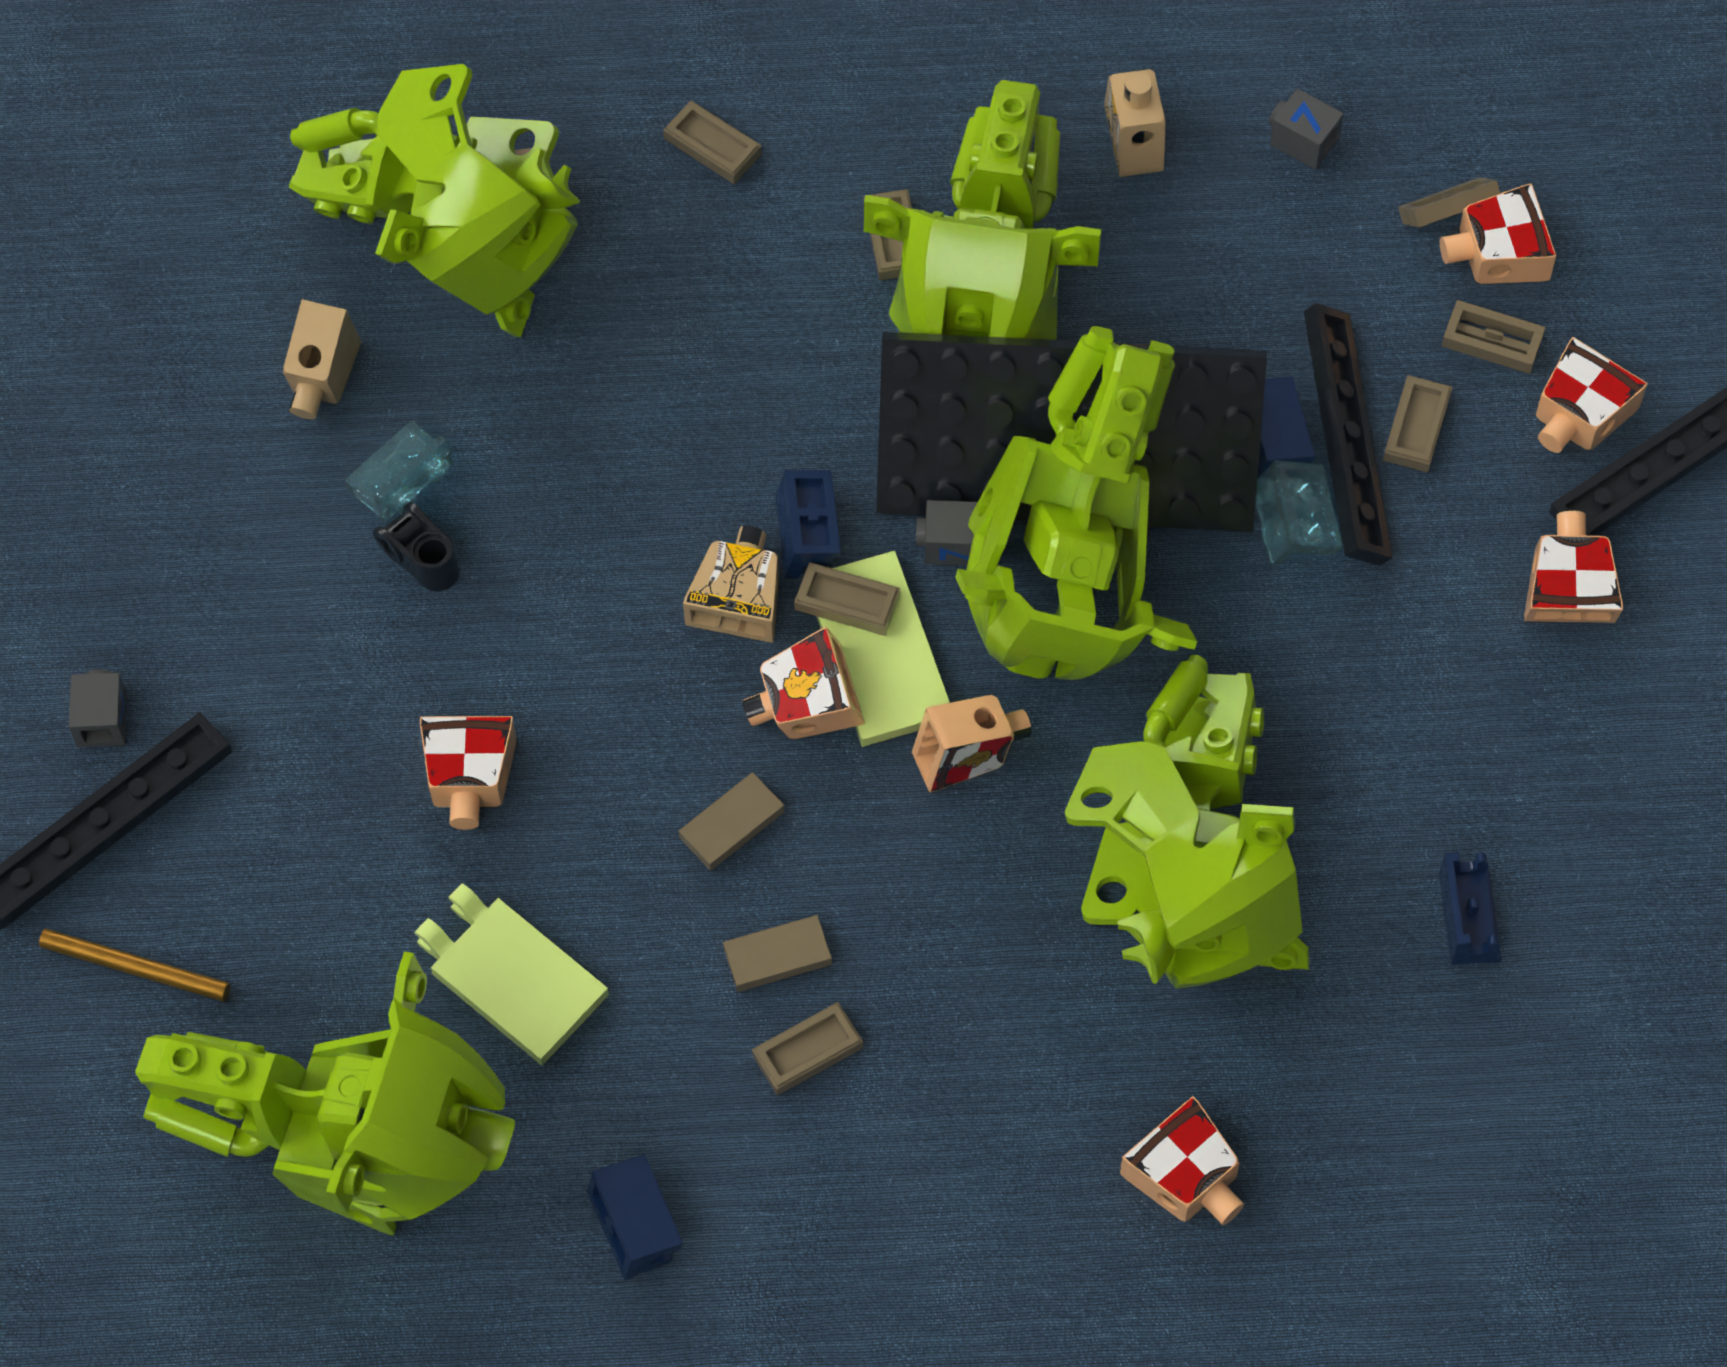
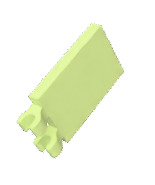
[415,883,609,1066]

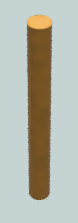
[39,928,231,1002]

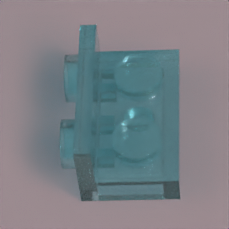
[345,420,452,522]
[1256,460,1343,564]

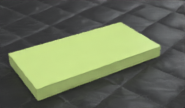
[816,550,950,747]

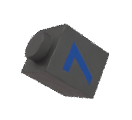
[1269,88,1344,170]
[916,500,977,565]
[69,669,127,748]

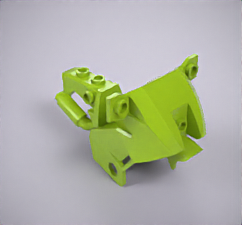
[289,64,580,338]
[864,80,1101,340]
[955,326,1198,680]
[1065,655,1310,989]
[135,951,515,1235]

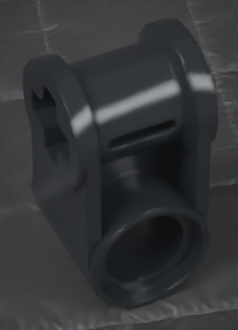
[372,501,459,592]

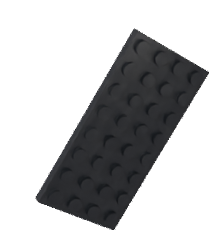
[876,332,1267,532]

